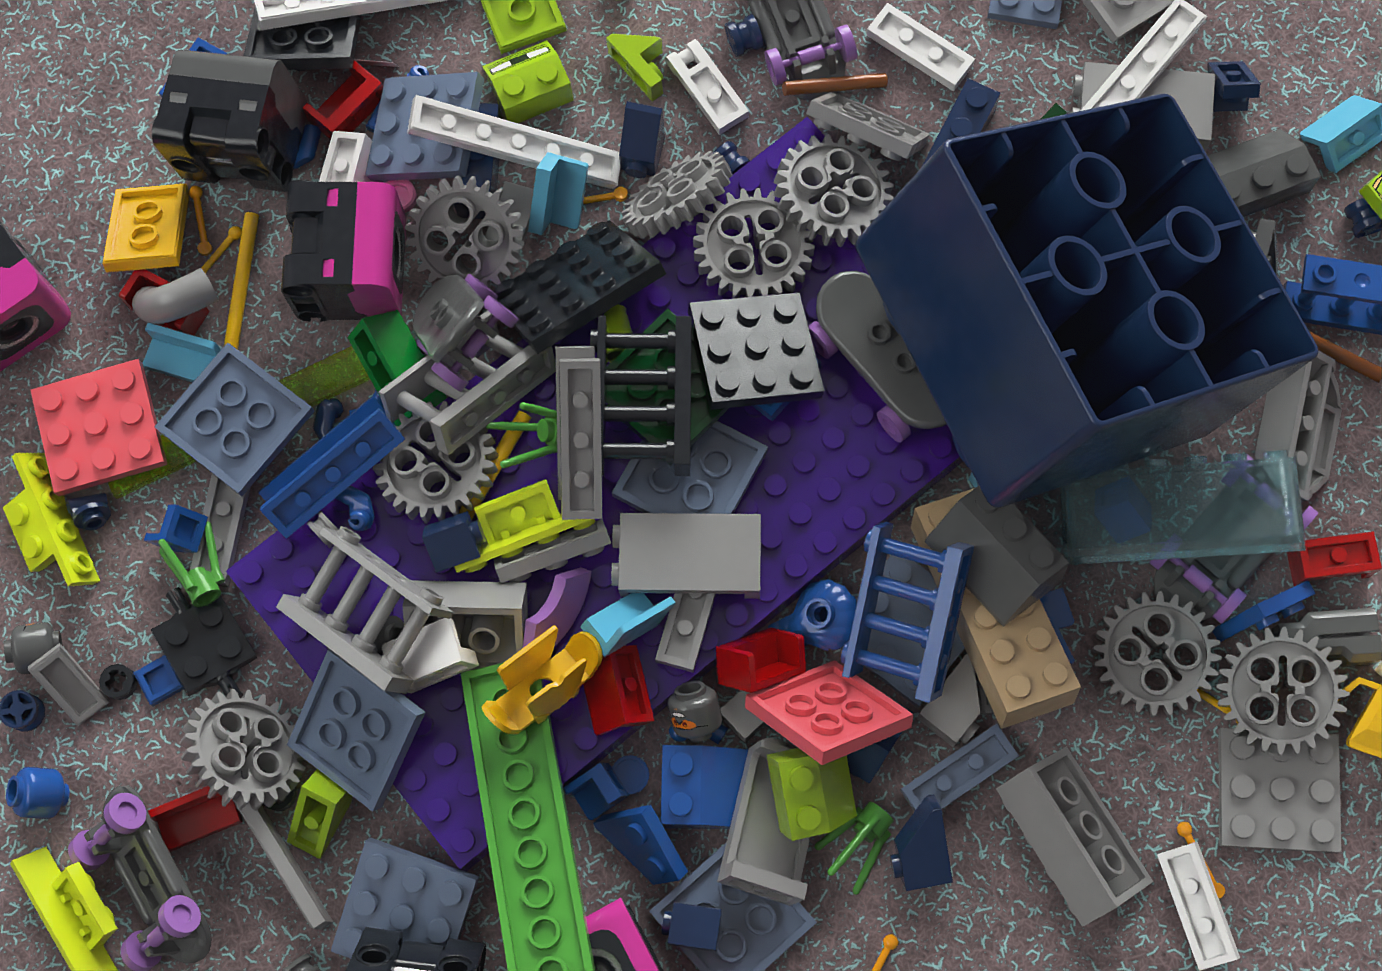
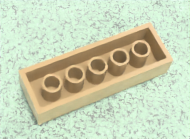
[911,488,1081,729]

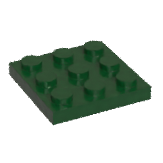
[606,309,729,466]

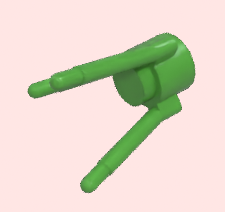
[485,402,557,468]
[158,521,225,607]
[814,801,894,895]

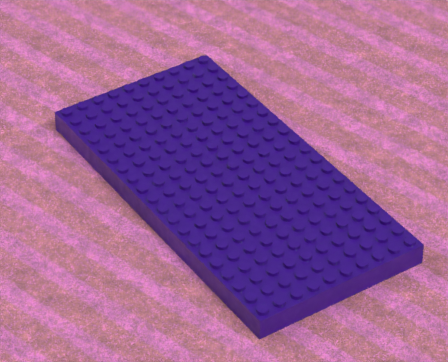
[226,117,963,872]

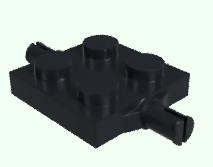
[150,587,257,698]

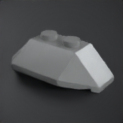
[1254,351,1342,501]

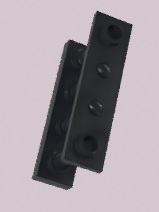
[590,316,692,476]

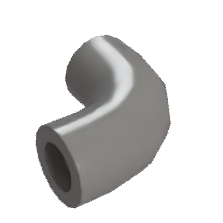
[132,268,218,324]

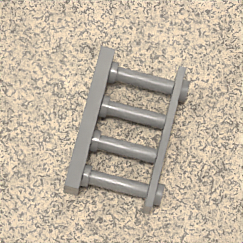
[379,310,556,455]
[555,346,602,520]
[276,526,454,694]

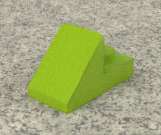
[606,34,664,102]

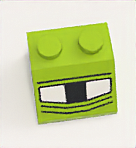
[482,40,574,123]

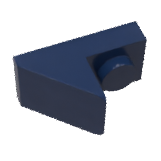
[1207,61,1261,112]

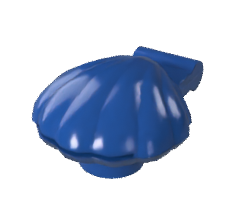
[768,579,857,651]

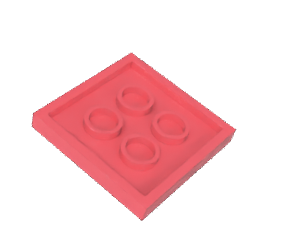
[30,359,167,496]
[745,660,913,765]

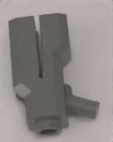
[1271,608,1382,687]

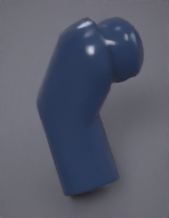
[313,398,344,440]

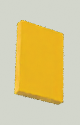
[102,184,189,273]

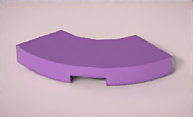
[522,567,591,649]

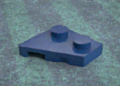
[1212,580,1316,642]
[593,805,688,885]

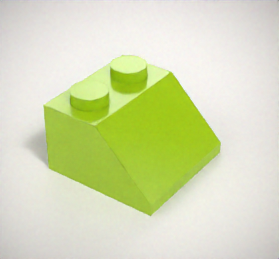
[767,748,857,841]

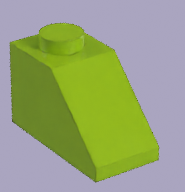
[286,769,353,859]

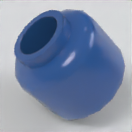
[6,767,70,819]

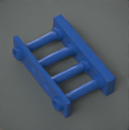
[1284,254,1382,335]
[258,396,405,539]
[841,522,974,703]

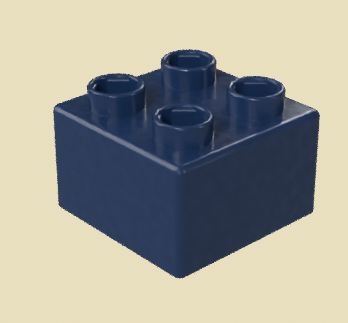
[855,94,1319,508]

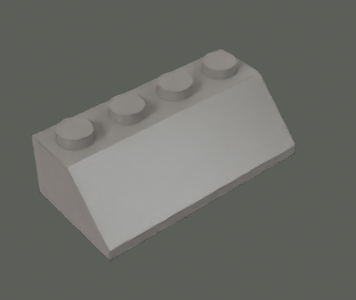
[996,746,1154,927]

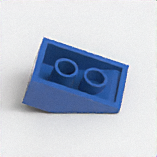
[661,745,748,829]

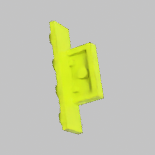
[3,453,100,586]
[454,479,596,573]
[10,847,118,971]

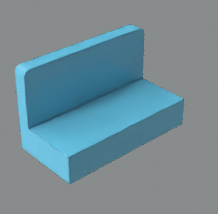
[1300,95,1382,173]
[528,152,589,235]
[143,323,221,382]
[581,593,676,657]

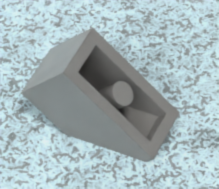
[916,654,981,747]

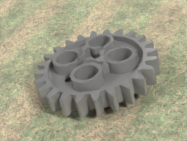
[773,134,894,247]
[621,151,732,239]
[405,175,525,288]
[693,188,815,299]
[373,401,498,523]
[1092,591,1222,718]
[1216,627,1350,755]
[179,689,306,811]

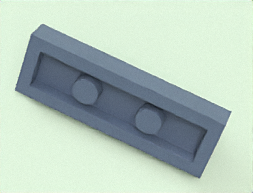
[900,724,1019,812]

